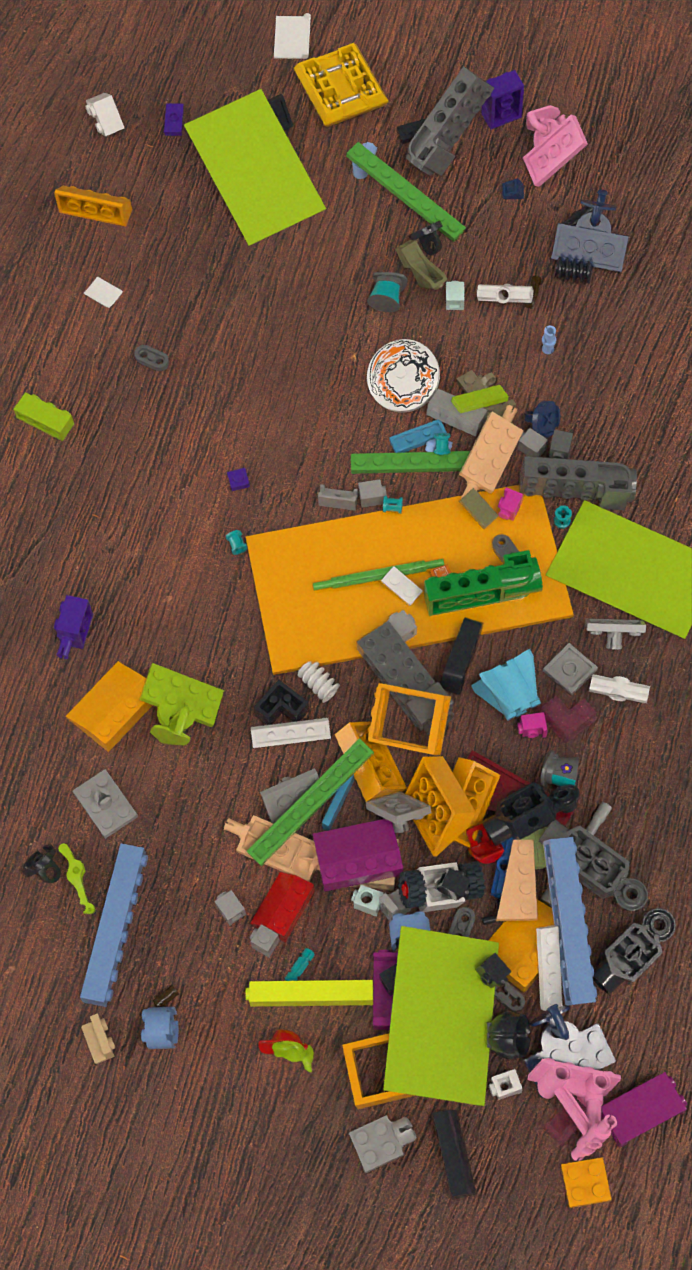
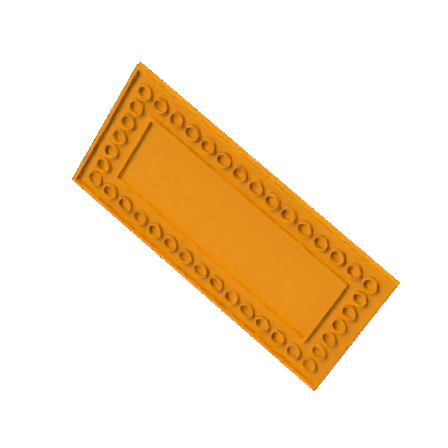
[246,485,574,675]

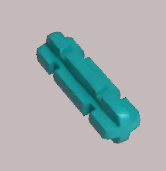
[285,948,315,981]

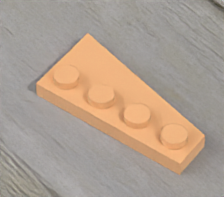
[496,840,537,921]

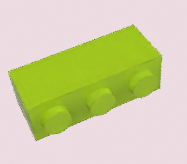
[14,392,74,441]

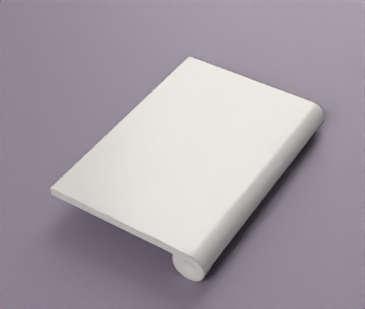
[274,13,311,59]

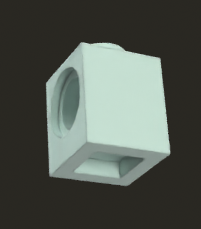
[446,281,464,310]
[351,885,383,916]

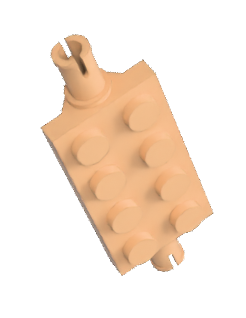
[459,405,523,499]
[224,815,320,882]

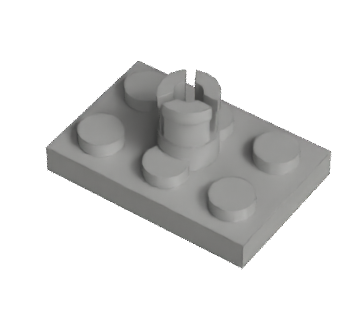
[585,618,646,649]
[260,768,327,824]
[73,769,138,839]
[366,791,431,833]

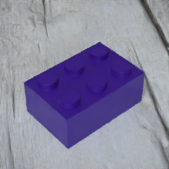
[482,70,524,130]

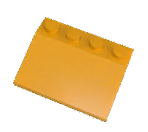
[66,661,153,752]
[405,756,476,856]
[488,899,554,993]

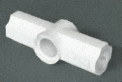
[477,284,533,303]
[589,674,650,704]

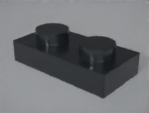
[397,118,427,144]

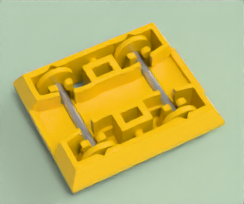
[294,43,389,127]

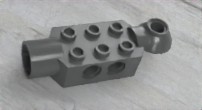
[538,819,648,911]

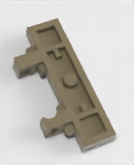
[457,370,516,424]

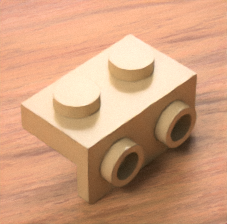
[81,1013,115,1064]

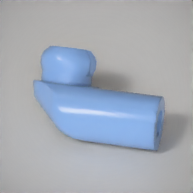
[425,439,453,452]

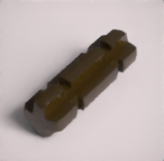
[525,276,541,309]

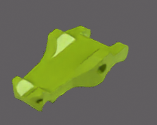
[58,843,96,915]

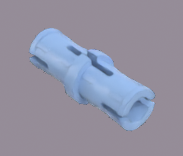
[542,325,556,354]

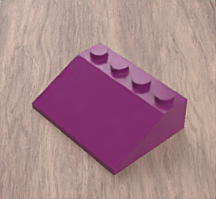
[313,819,403,892]

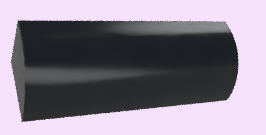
[433,1110,477,1200]

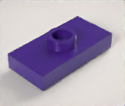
[164,103,184,136]

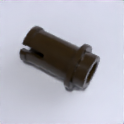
[152,985,179,1007]

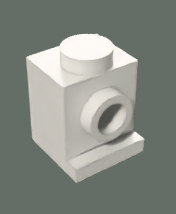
[489,1069,522,1100]

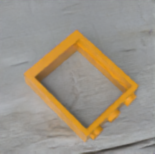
[368,683,451,755]
[342,1034,416,1109]

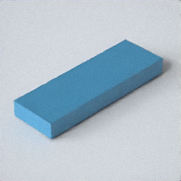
[389,420,447,453]
[322,774,354,831]

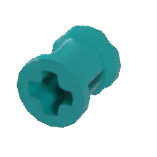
[434,433,450,455]
[383,496,403,514]
[554,505,572,529]
[225,530,248,555]

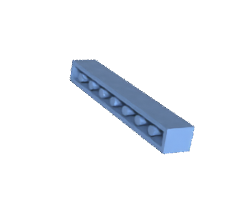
[543,837,597,1005]
[80,844,148,1007]

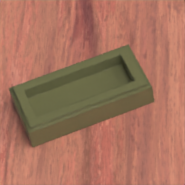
[459,488,498,529]

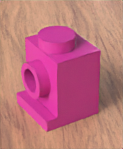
[498,487,523,521]
[517,712,547,738]

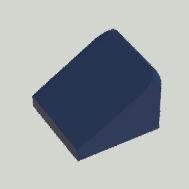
[502,178,524,199]

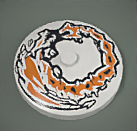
[367,339,440,413]

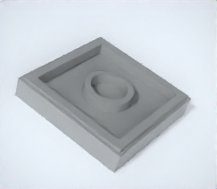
[543,643,598,696]

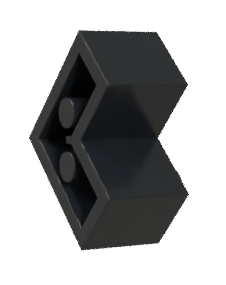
[253,679,310,725]

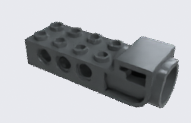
[406,66,494,176]
[519,456,637,510]
[357,621,454,735]

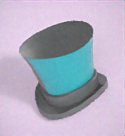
[367,272,408,312]
[541,750,579,787]

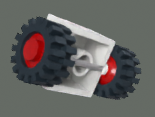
[398,862,485,912]

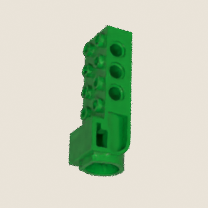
[424,550,543,616]

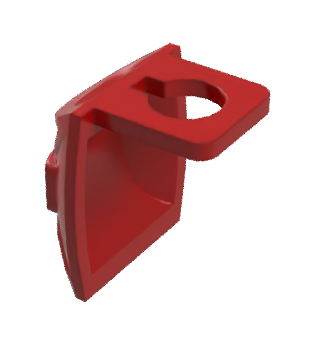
[466,823,504,864]

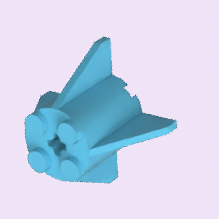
[471,649,541,721]

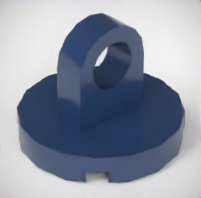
[525,400,561,437]

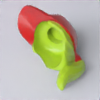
[258,1029,314,1072]

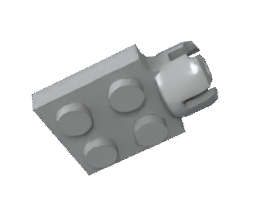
[349,1115,416,1173]

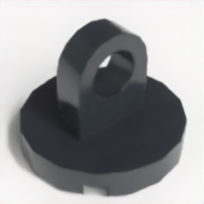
[409,220,443,255]
[21,844,61,883]

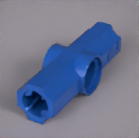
[491,838,518,898]

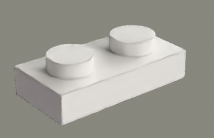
[381,566,423,606]

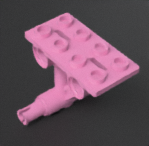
[528,1058,621,1161]

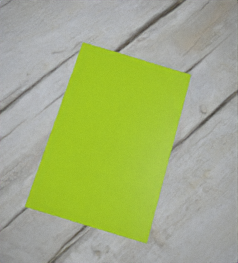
[184,89,326,246]
[546,500,692,639]
[383,926,499,1106]

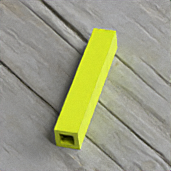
[246,980,373,1007]

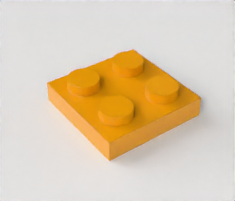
[561,1157,612,1208]

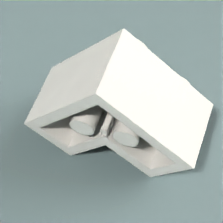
[85,93,124,136]

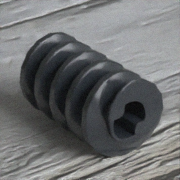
[555,256,593,284]

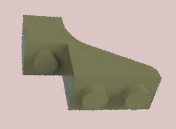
[395,240,448,290]

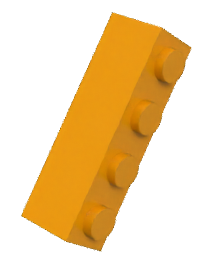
[54,186,132,227]
[335,722,407,801]
[453,757,500,848]

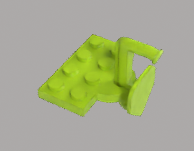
[140,663,224,745]

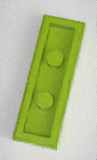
[451,385,509,414]

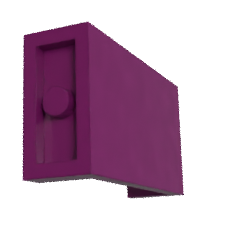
[373,950,398,1030]
[601,1072,687,1148]

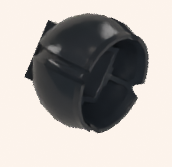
[487,1012,531,1059]

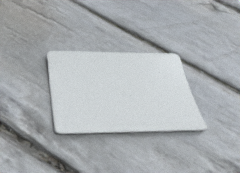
[84,277,123,308]

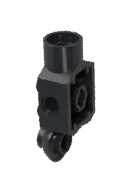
[482,782,580,846]
[592,908,676,995]

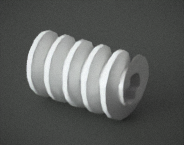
[297,661,340,703]

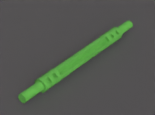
[313,559,444,591]

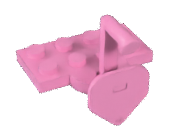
[523,106,588,187]

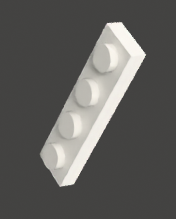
[251,718,331,748]
[536,925,563,1011]

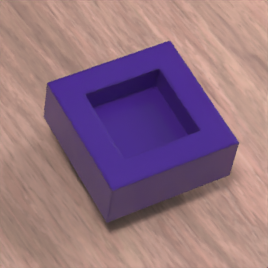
[227,468,250,491]

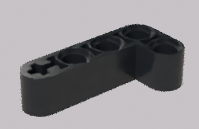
[441,617,484,695]

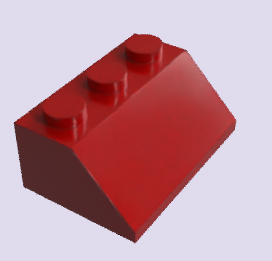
[250,872,315,943]

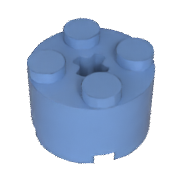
[389,911,430,951]
[141,1006,179,1049]

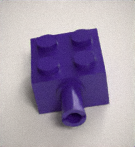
[54,595,93,659]

